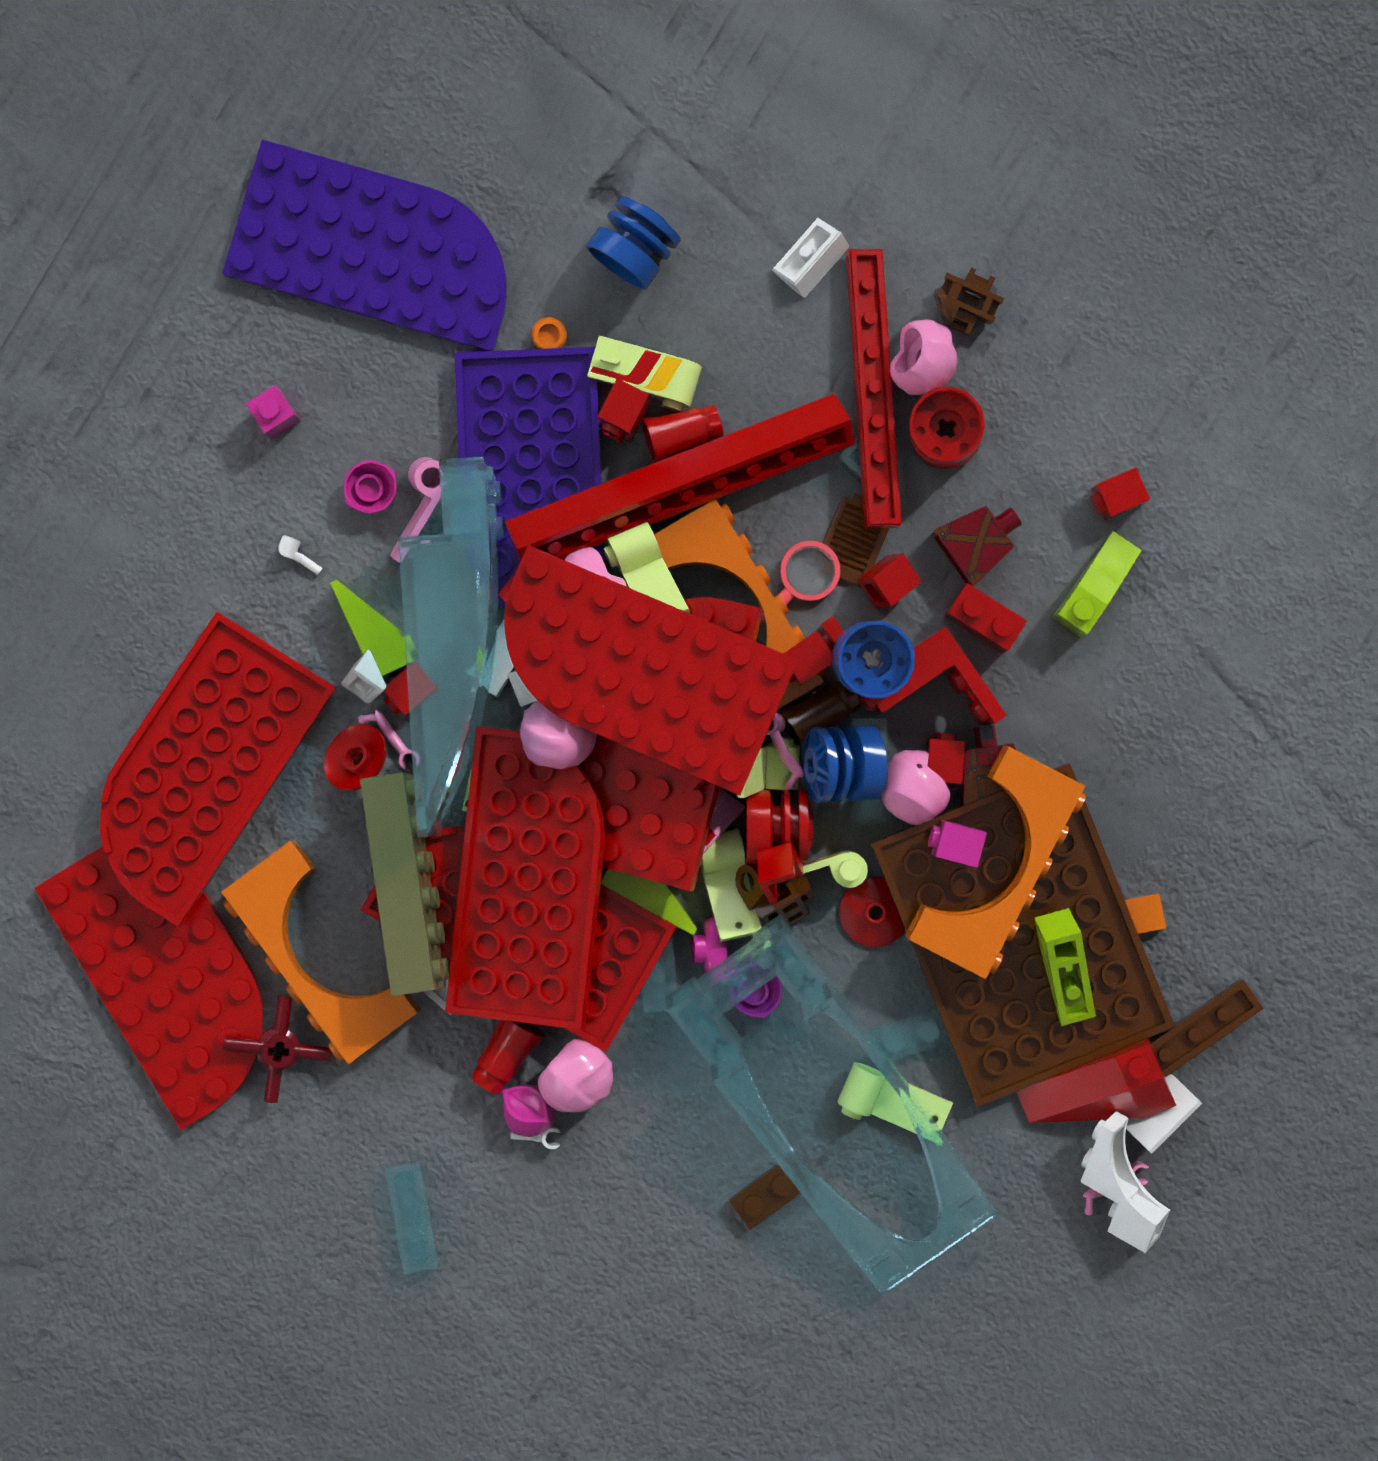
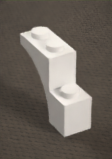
[1080,1111,1170,1253]

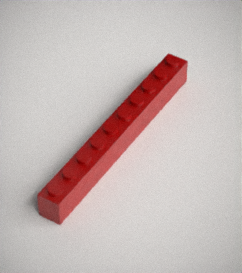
[505,393,855,562]

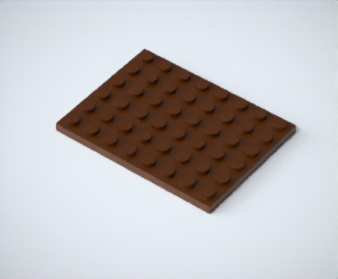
[870,763,1175,1107]

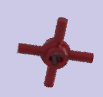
[223,995,332,1103]

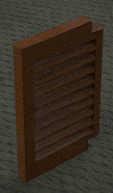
[815,493,889,588]

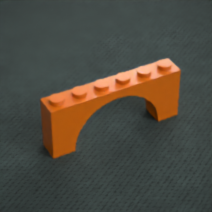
[654,499,825,710]
[905,745,1086,979]
[221,840,421,1064]

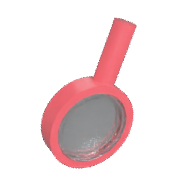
[761,541,840,624]

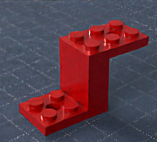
[818,616,1007,726]

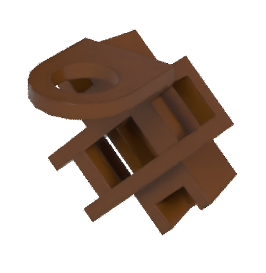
[933,267,1004,336]
[735,864,815,928]

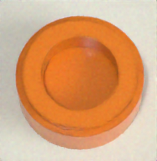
[531,317,567,349]

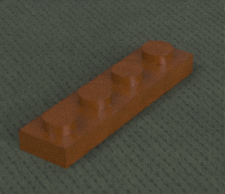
[1150,979,1264,1077]

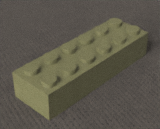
[360,772,450,996]

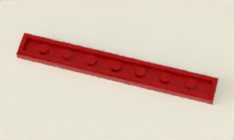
[846,249,902,529]

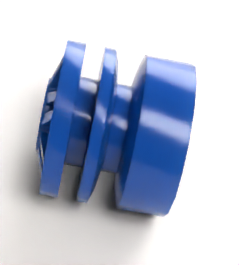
[586,196,681,290]
[832,621,915,698]
[802,725,887,803]

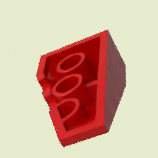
[1016,1038,1177,1123]

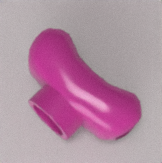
[690,915,733,983]

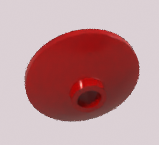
[324,724,387,791]
[839,877,905,948]

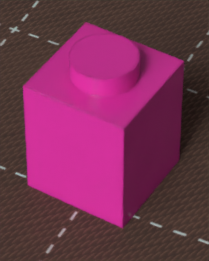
[245,385,301,440]
[928,819,987,868]

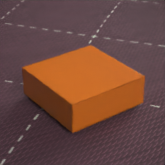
[1124,893,1166,934]

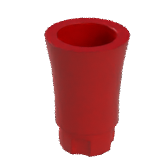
[641,405,724,463]
[471,1020,545,1095]

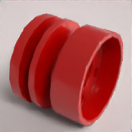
[909,387,985,469]
[745,790,813,864]

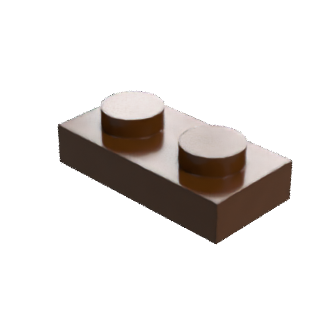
[729,1158,807,1230]

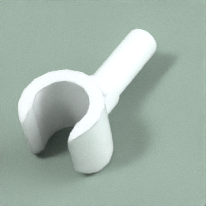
[278,535,322,575]
[511,1126,561,1149]

